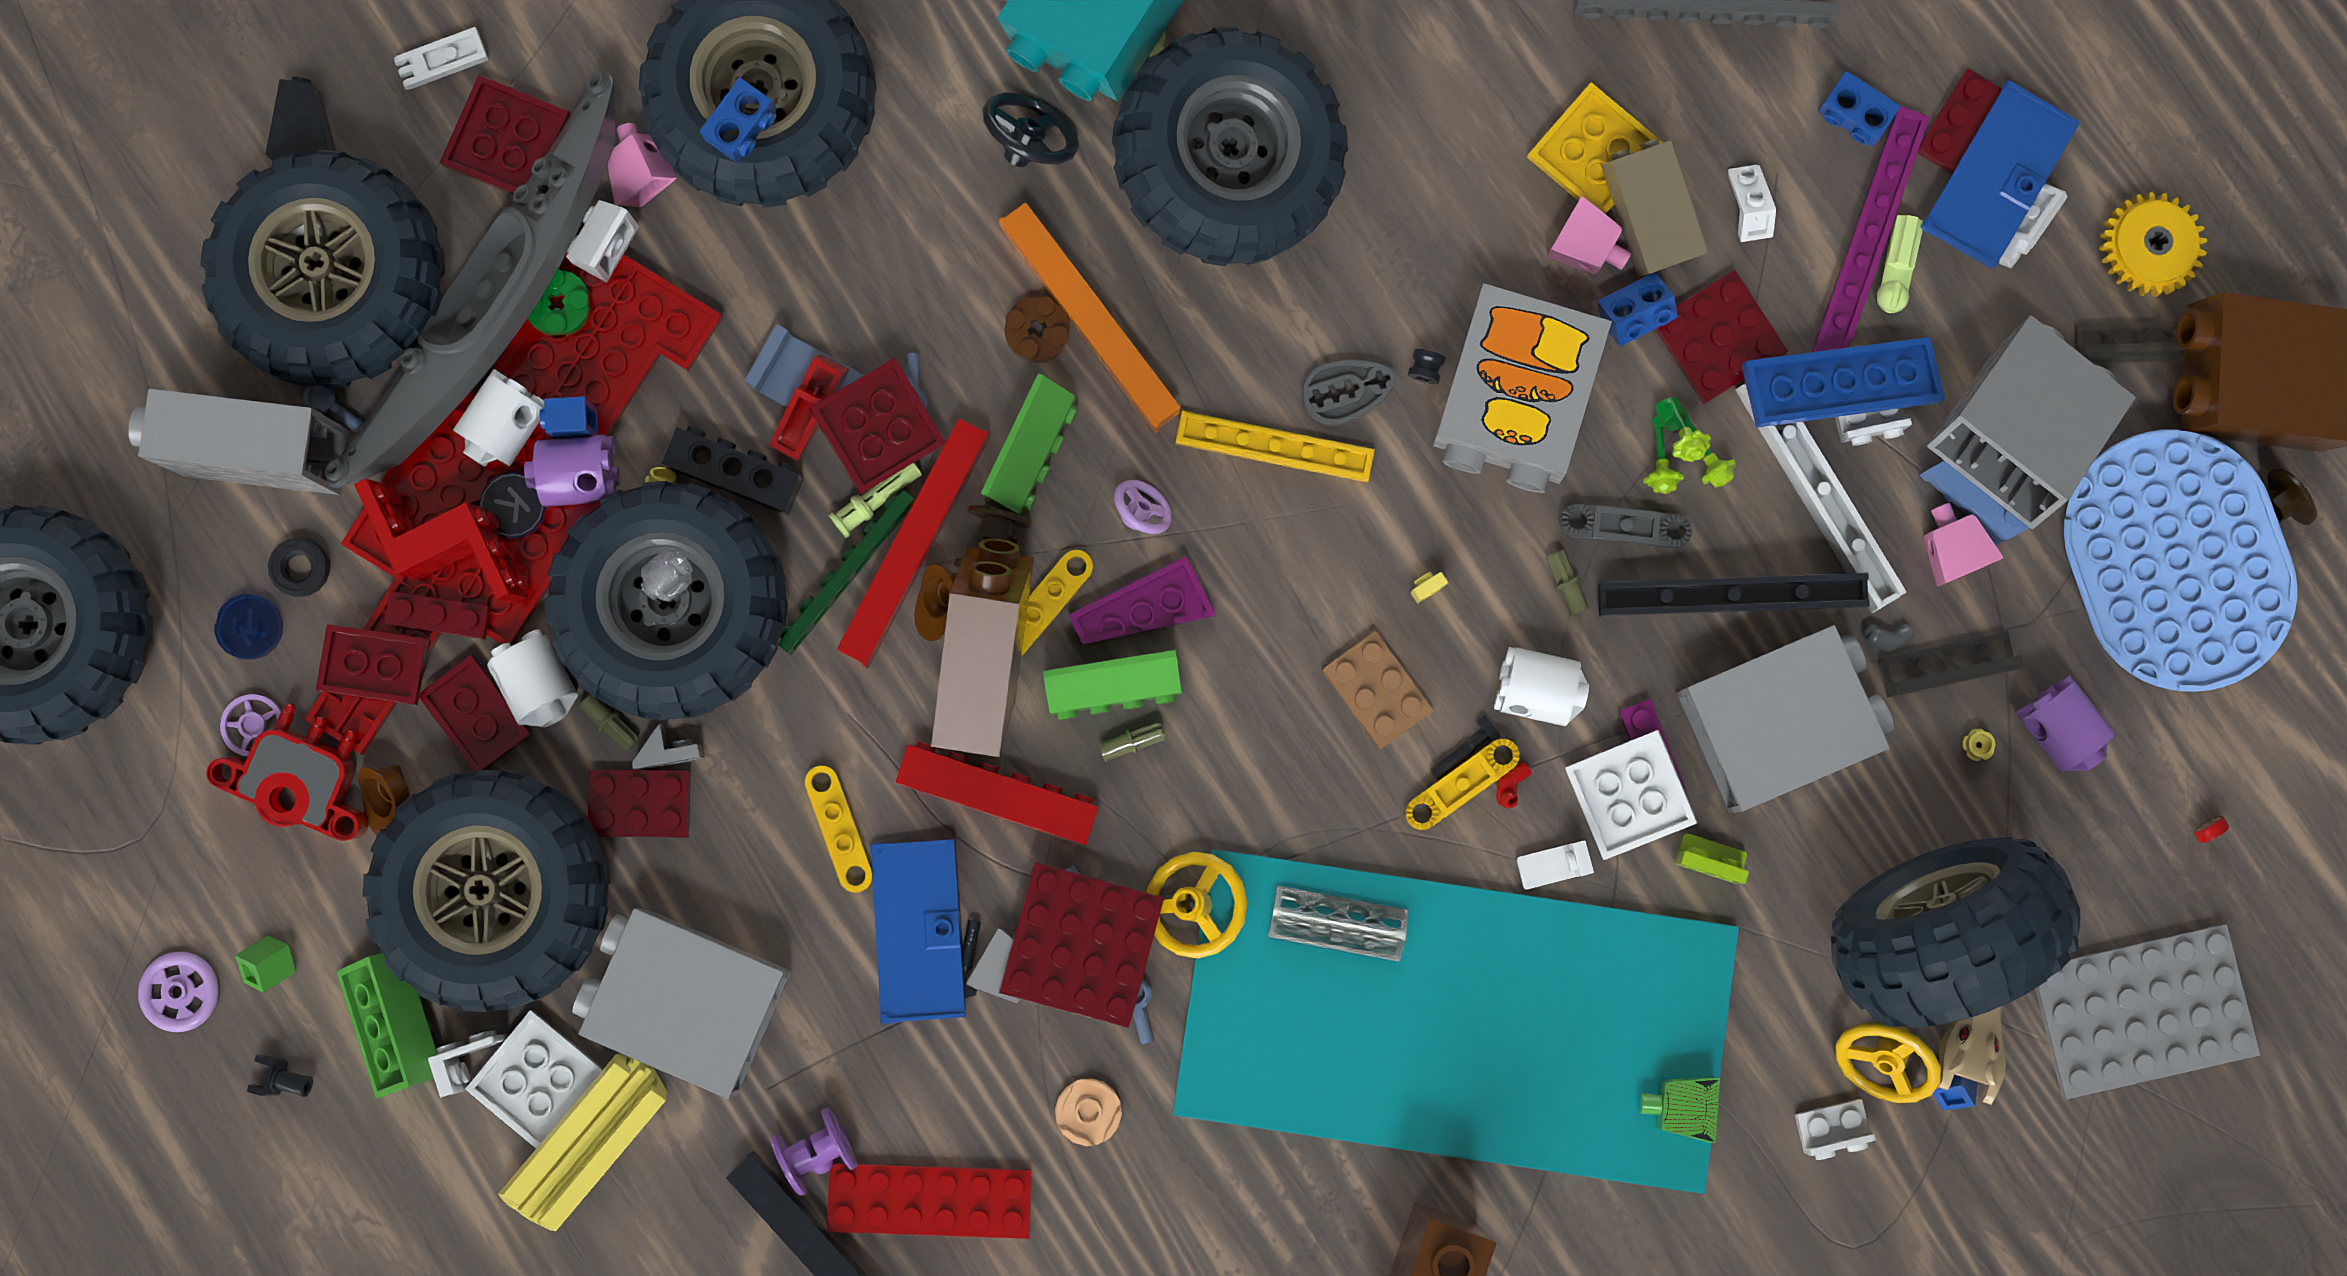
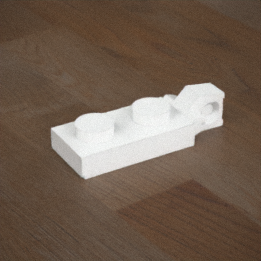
[1999,184,2067,268]

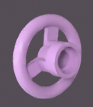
[1114,480,1172,534]

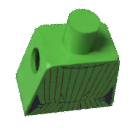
[1639,1076,1720,1143]

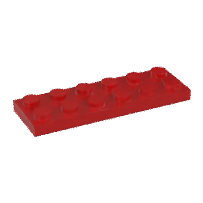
[826,1162,1032,1239]

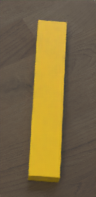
[1175,411,1375,483]

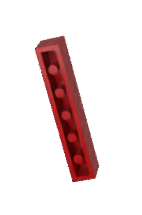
[895,741,1099,846]

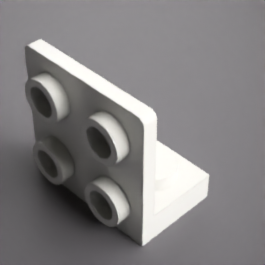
[428,1030,508,1098]

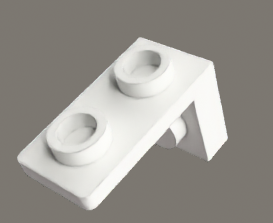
[1728,165,1776,242]
[1516,840,1594,889]

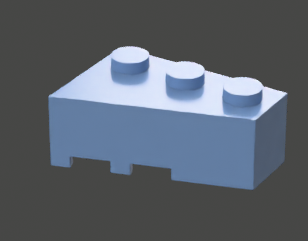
[1919,461,2030,545]

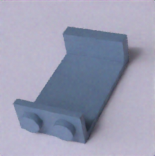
[744,324,863,408]

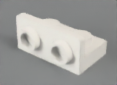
[1835,408,1912,446]
[1794,1098,1876,1160]

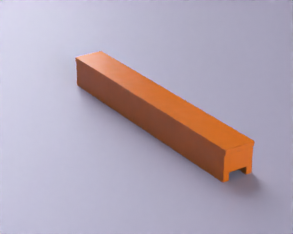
[998,202,1181,434]

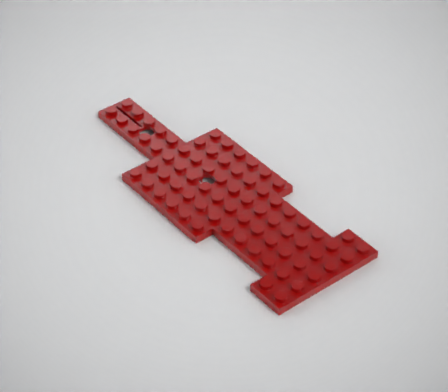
[305,227,723,755]

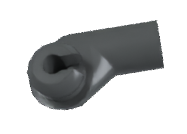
[1863,623,1915,652]

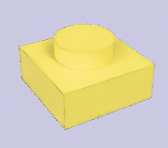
[1411,572,1448,604]

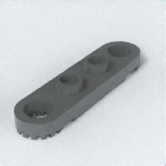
[1560,503,1692,548]

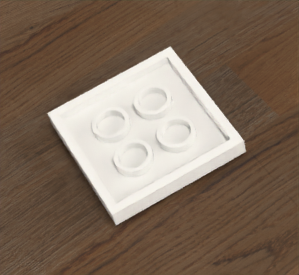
[1565,730,1698,860]
[465,1010,604,1148]

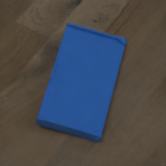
[1920,80,2080,269]
[870,839,966,1025]

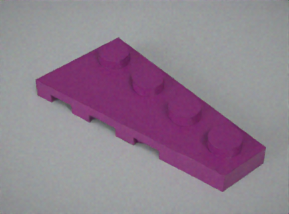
[1068,557,1216,646]

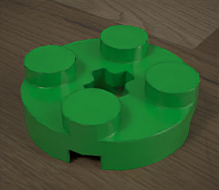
[528,269,591,336]

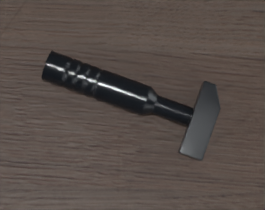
[1430,715,1500,780]
[962,920,981,999]

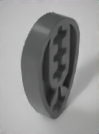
[1302,360,1396,427]

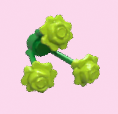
[1643,397,1736,494]

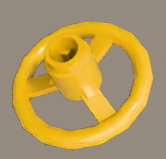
[1146,851,1248,959]
[1836,1022,1941,1103]

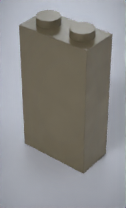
[1601,138,1708,277]

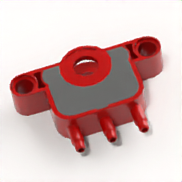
[206,703,368,841]

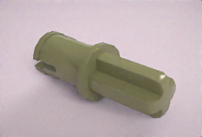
[1547,550,1590,616]
[578,694,638,751]
[1099,722,1166,762]

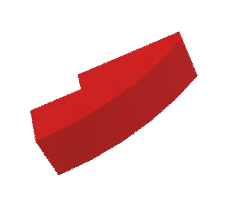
[769,354,849,461]

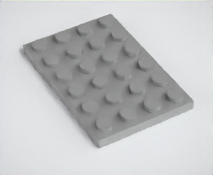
[2035,924,2260,1100]

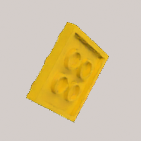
[1527,82,1663,214]

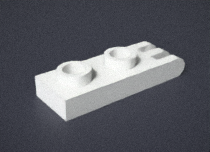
[394,27,489,90]

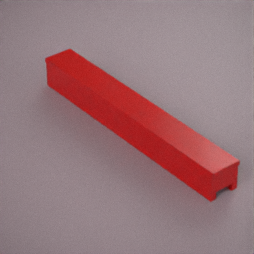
[837,419,991,668]

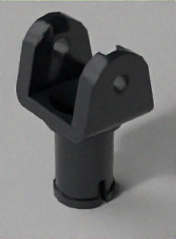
[247,1054,313,1097]

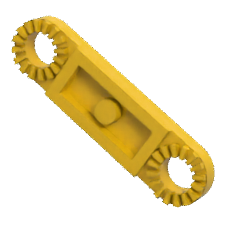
[1021,550,1093,657]
[1405,739,1520,830]
[805,766,873,893]

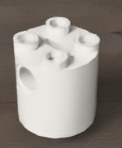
[453,369,545,467]
[487,629,578,728]
[1494,647,1589,726]

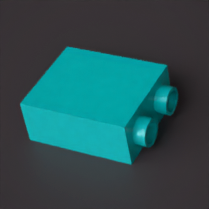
[997,0,1184,102]

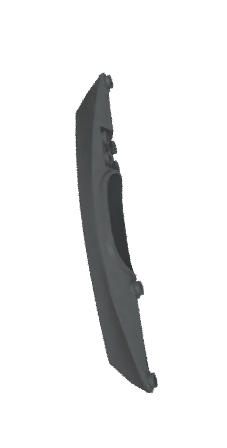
[325,72,616,488]

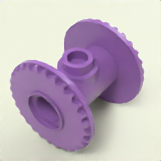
[771,1107,857,1196]

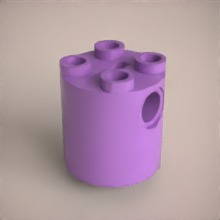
[524,435,620,507]
[2015,675,2116,773]

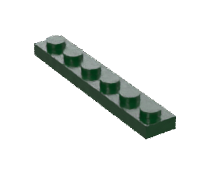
[777,490,915,655]

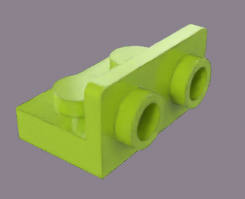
[1674,833,1749,885]

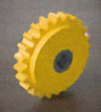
[2099,192,2207,297]

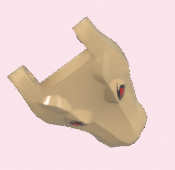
[1938,1006,2006,1105]

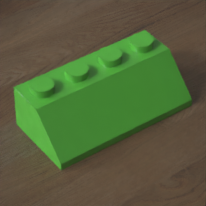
[981,373,1079,516]
[1043,650,1182,720]
[336,953,438,1099]

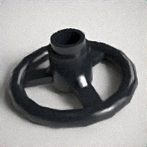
[982,92,1079,167]

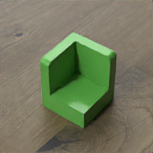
[235,936,296,993]

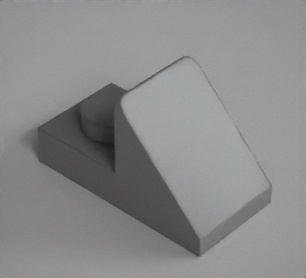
[632,724,704,770]

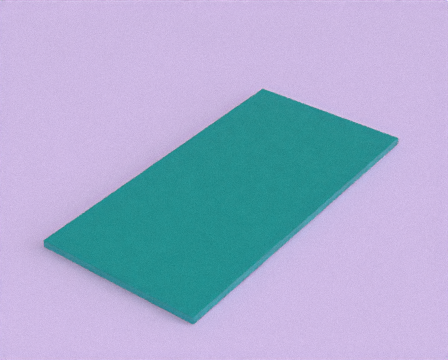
[1173,849,1739,1194]

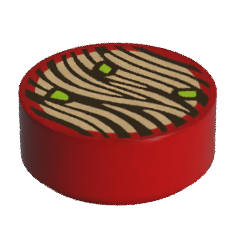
[2193,816,2229,843]

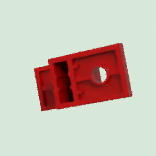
[354,478,529,604]

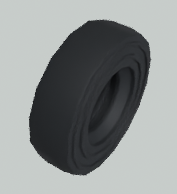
[268,538,330,597]

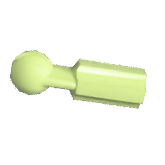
[1877,215,1923,313]

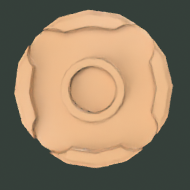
[1055,1078,1122,1146]

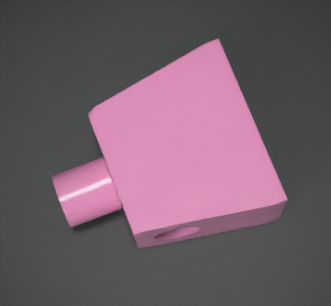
[607,123,677,207]
[1547,196,1632,274]
[1924,503,2003,587]

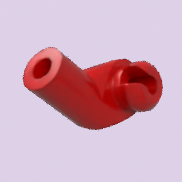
[1496,761,1532,809]

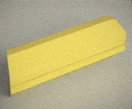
[498,1054,667,1231]

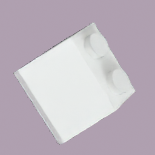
[566,200,639,283]

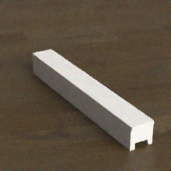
[1735,383,1906,614]

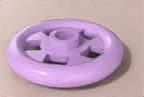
[138,951,219,1032]

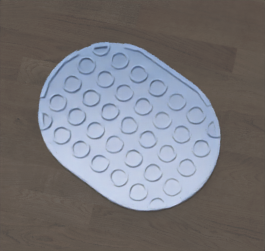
[2064,430,2297,692]

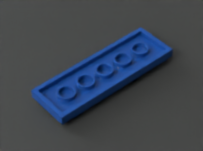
[1741,337,1945,428]

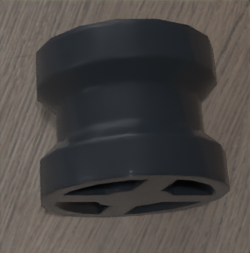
[1407,349,1446,384]

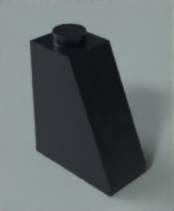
[265,76,336,161]

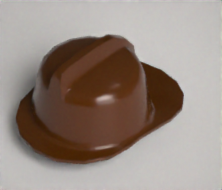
[914,564,958,642]
[358,765,410,836]

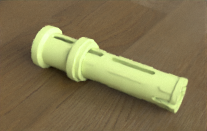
[828,463,922,538]

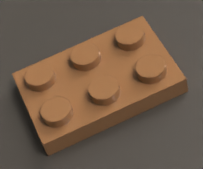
[1322,631,1434,750]

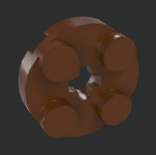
[1004,296,1070,363]

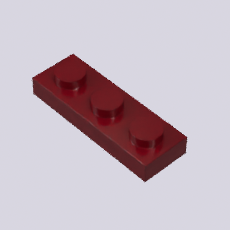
[384,591,491,640]

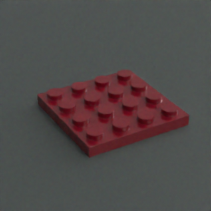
[998,862,1164,1028]

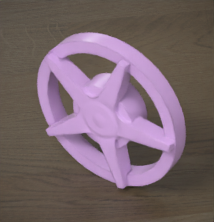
[220,694,281,756]

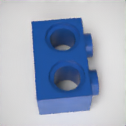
[1818,71,1901,146]
[699,77,777,163]
[1597,272,1678,346]
[539,396,599,439]

